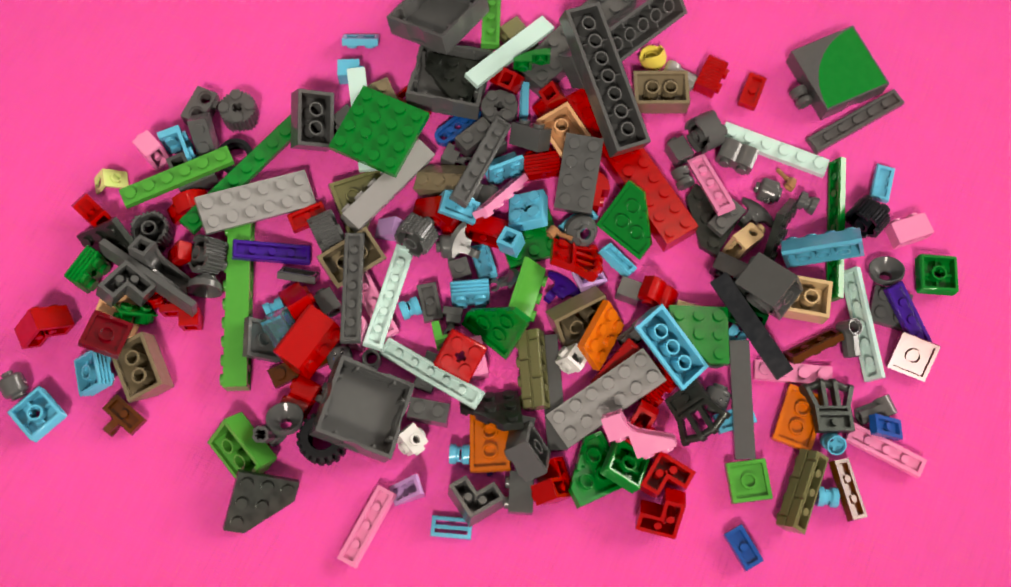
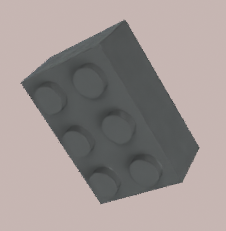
[291,88,334,151]

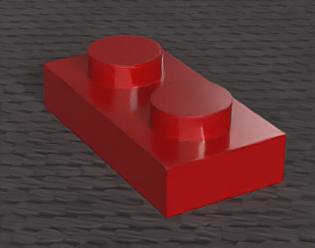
[737,72,767,111]
[287,201,326,233]

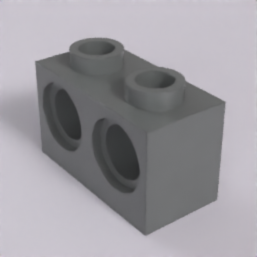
[180,86,221,125]

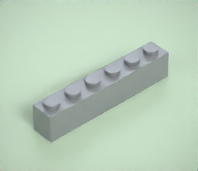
[340,139,435,233]

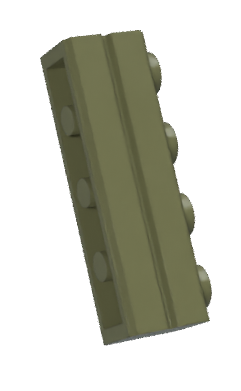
[516,328,550,411]
[776,449,829,535]

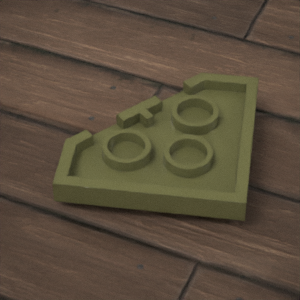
[328,171,381,233]

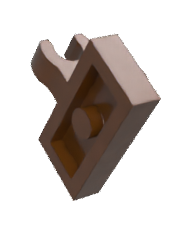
[102,394,147,437]

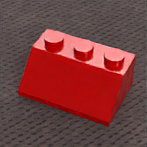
[273,304,340,380]

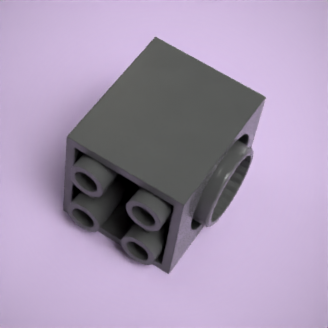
[735,252,804,320]

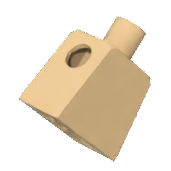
[721,222,766,260]

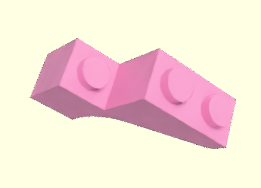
[601,408,677,459]

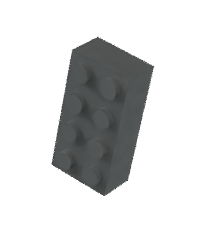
[553,132,604,216]

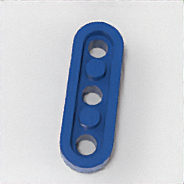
[434,111,481,146]

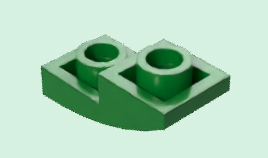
[513,48,551,72]

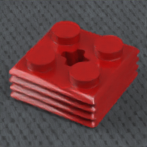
[433,329,487,383]

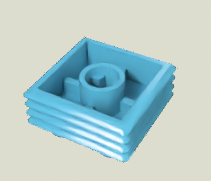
[508,189,548,232]
[450,278,490,309]
[74,350,115,397]
[7,386,67,442]

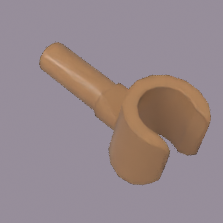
[776,168,797,192]
[546,225,573,241]

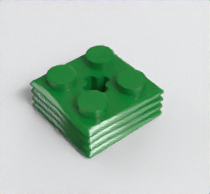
[64,245,111,294]
[915,254,959,296]
[600,441,651,494]

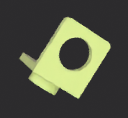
[94,168,129,194]

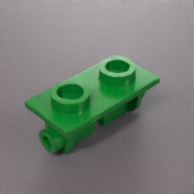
[113,302,158,325]

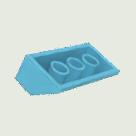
[781,227,865,268]
[634,304,709,391]

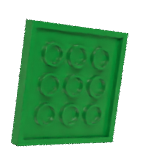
[328,85,430,178]

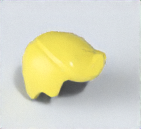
[639,45,667,71]

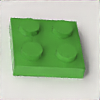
[724,458,773,504]

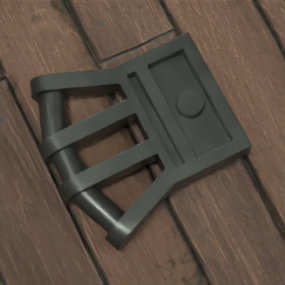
[799,378,855,433]
[664,379,731,446]

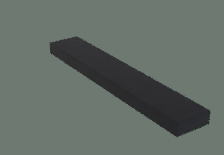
[709,272,793,380]

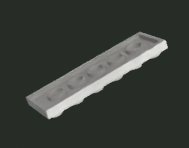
[194,170,316,235]
[545,348,666,449]

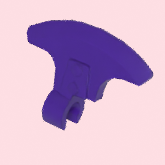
[543,271,581,304]

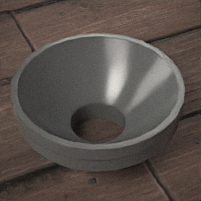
[564,214,598,247]
[868,256,905,286]
[186,273,223,298]
[266,402,304,436]

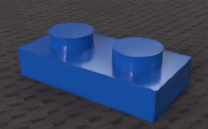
[869,413,903,441]
[723,524,764,571]

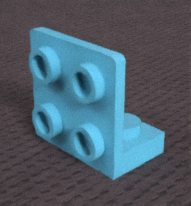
[156,125,197,161]
[485,151,524,185]
[437,189,480,226]

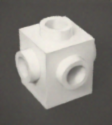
[555,343,587,375]
[397,422,428,456]

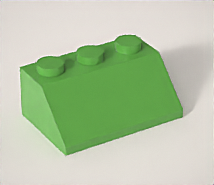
[508,256,548,327]
[207,412,278,479]

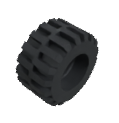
[296,414,346,466]

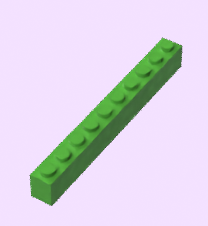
[220,223,255,391]

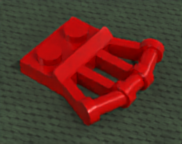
[550,238,603,282]

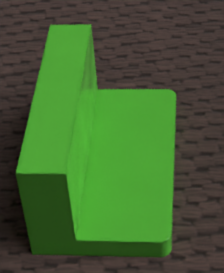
[431,320,448,351]

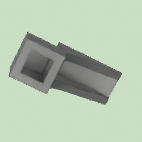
[127,234,191,295]

